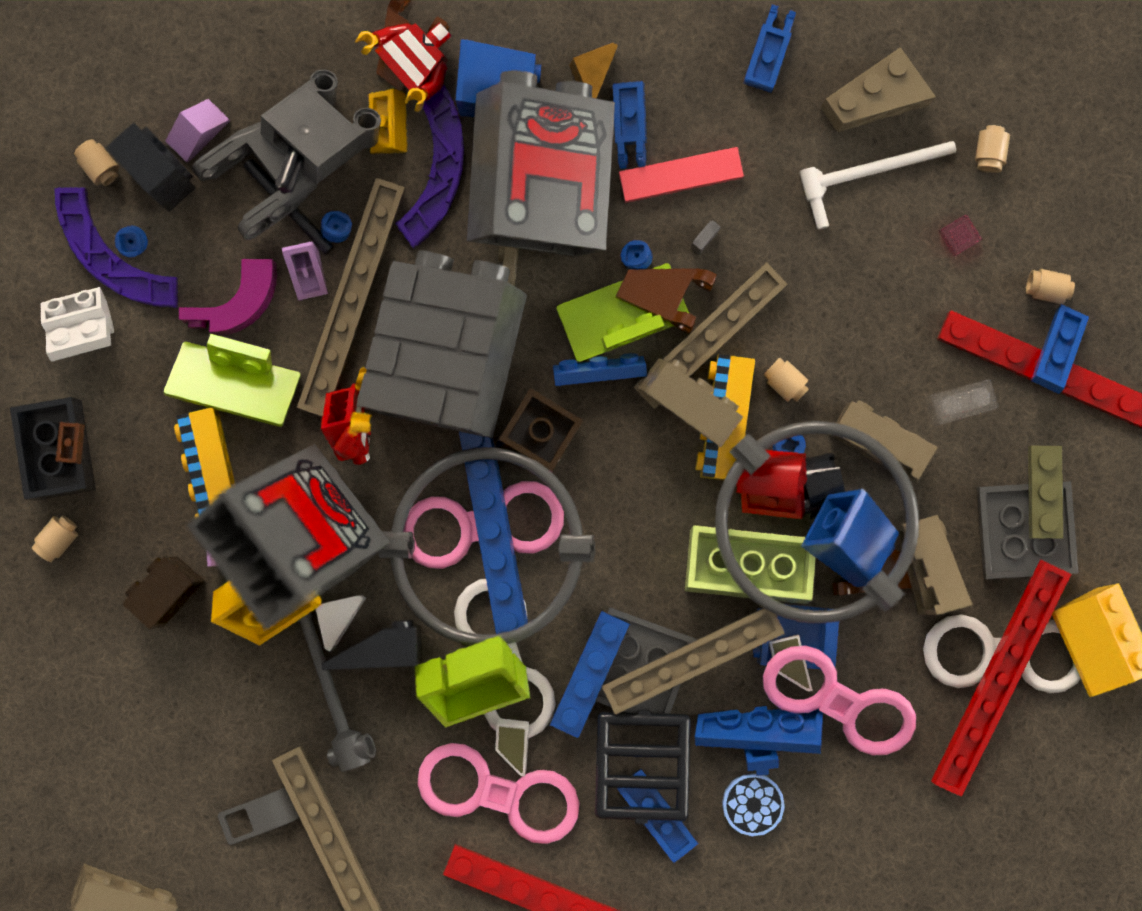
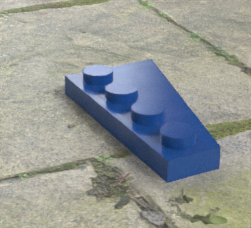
[695,706,823,754]

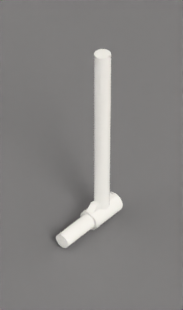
[799,141,956,230]

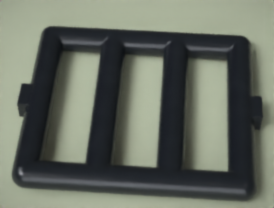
[595,710,691,824]

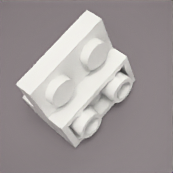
[41,287,114,362]

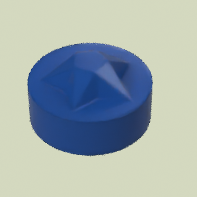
[321,211,352,243]
[115,225,148,257]
[621,240,653,270]

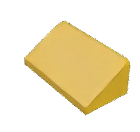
[369,89,407,154]

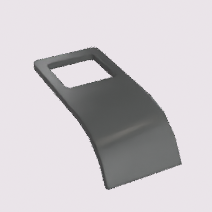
[218,787,300,845]

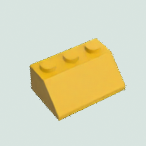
[211,581,321,646]
[1052,583,1142,697]

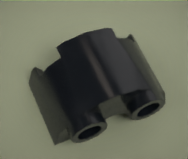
[804,452,845,519]

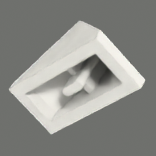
[316,595,366,652]

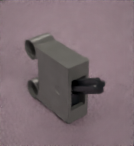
[260,69,381,194]

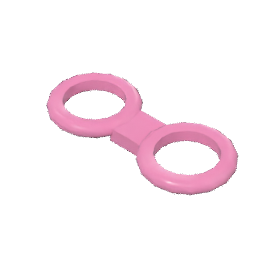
[404,481,564,569]
[763,646,916,756]
[417,743,580,844]

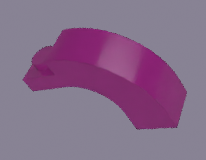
[179,259,277,336]

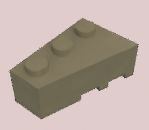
[821,47,936,132]
[637,358,743,447]
[830,400,938,481]
[894,515,972,615]
[70,864,177,911]

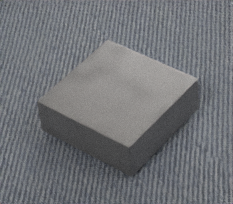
[691,220,721,255]

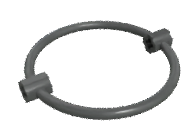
[715,421,919,623]
[379,447,596,646]

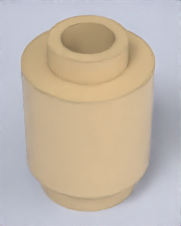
[975,125,1010,173]
[74,139,119,186]
[1026,269,1075,305]
[763,357,809,402]
[32,515,78,562]

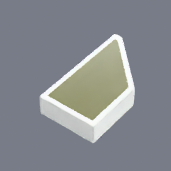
[768,634,813,692]
[495,718,529,776]

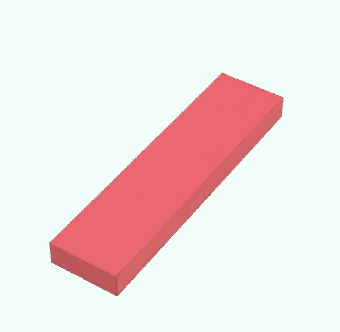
[619,147,744,203]

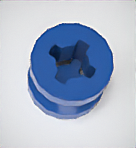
[772,435,806,453]

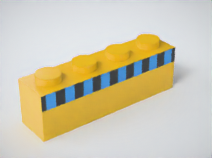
[696,354,755,481]
[174,407,236,517]

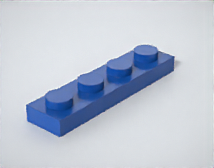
[550,611,630,738]

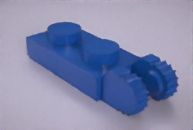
[743,4,796,93]
[613,81,647,169]

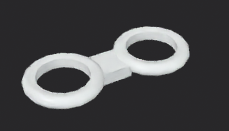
[454,579,556,738]
[923,614,1081,694]

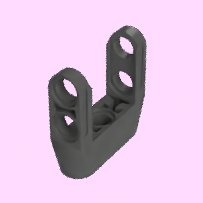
[192,121,318,240]

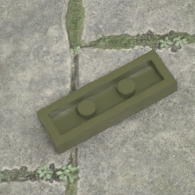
[1028,446,1063,539]

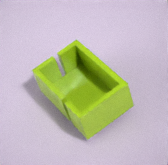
[415,636,530,727]

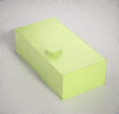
[685,525,816,604]

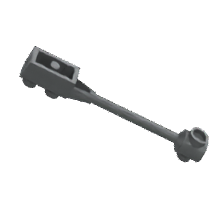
[298,611,376,772]

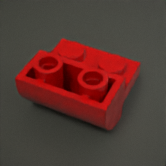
[737,450,807,519]

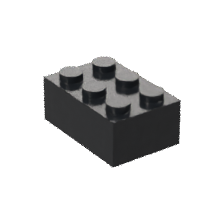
[106,122,196,212]
[10,397,96,501]

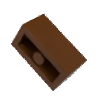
[56,422,85,464]

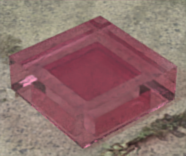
[939,214,982,257]

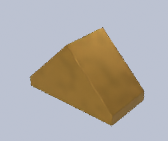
[569,43,618,99]

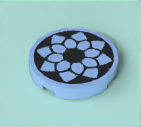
[722,773,785,836]

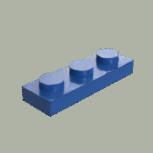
[1031,304,1089,394]
[553,353,647,386]
[617,768,698,863]

